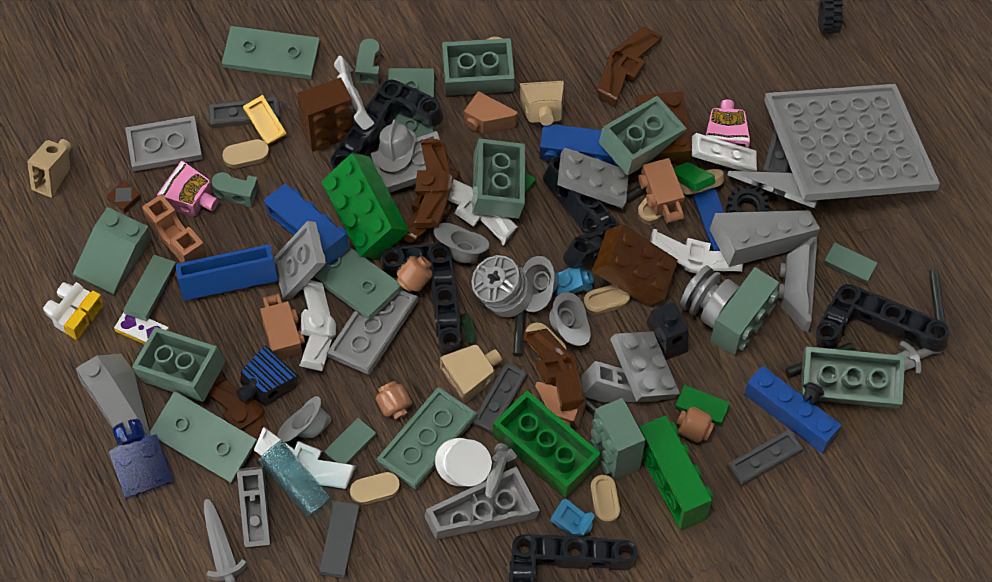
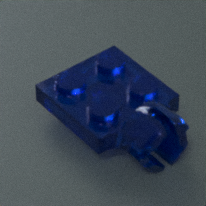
[109,419,173,499]

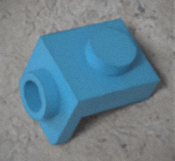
[557,267,594,295]
[550,499,595,537]

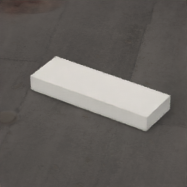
[692,133,757,172]

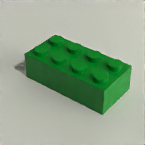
[321,153,409,260]
[493,391,601,498]
[639,415,713,531]

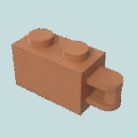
[639,158,685,223]
[260,293,305,359]

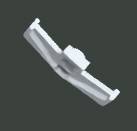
[334,56,374,130]
[448,179,517,246]
[650,229,743,274]
[299,280,336,371]
[254,427,356,489]

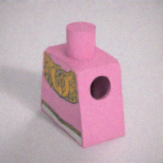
[706,100,750,148]
[157,160,219,217]

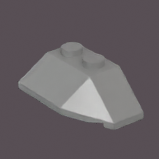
[778,237,817,332]

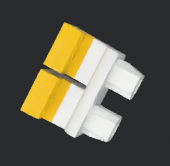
[43,282,104,340]

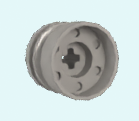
[471,255,533,318]
[679,265,740,329]

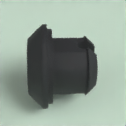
[803,382,824,404]

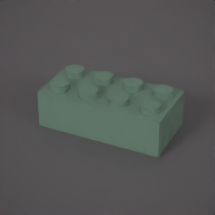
[800,347,905,409]

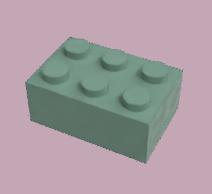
[442,38,514,96]
[472,138,525,218]
[710,267,780,357]
[132,327,226,402]
[590,397,645,481]

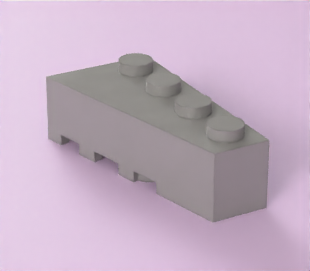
[424,467,540,539]

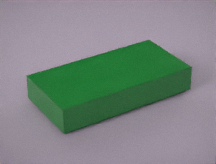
[673,162,716,191]
[675,385,730,427]

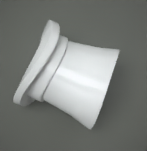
[435,438,492,487]

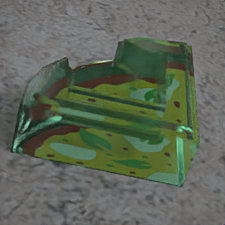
[460,313,476,343]

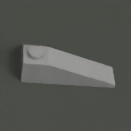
[727,171,820,209]
[76,354,152,454]

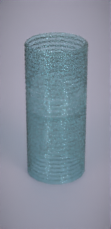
[258,440,331,517]

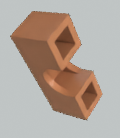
[142,194,206,263]

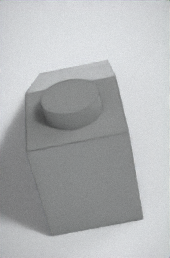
[581,361,659,402]
[237,466,270,547]

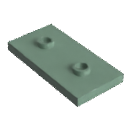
[222,26,320,80]
[388,68,434,138]
[312,247,403,321]
[376,387,478,490]
[149,391,258,484]

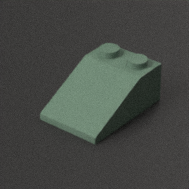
[599,96,687,176]
[73,207,152,296]

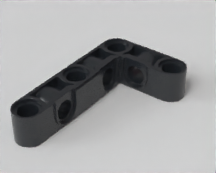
[330,79,443,170]
[543,157,620,269]
[381,243,461,356]
[816,284,949,352]
[509,534,638,582]

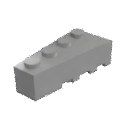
[709,210,820,267]

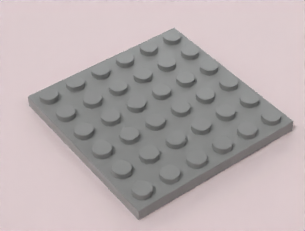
[764,84,940,201]

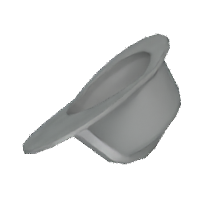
[377,120,416,173]
[434,223,489,264]
[522,256,559,312]
[549,292,591,346]
[277,396,331,442]

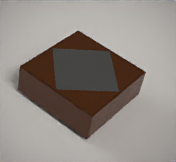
[107,180,141,213]

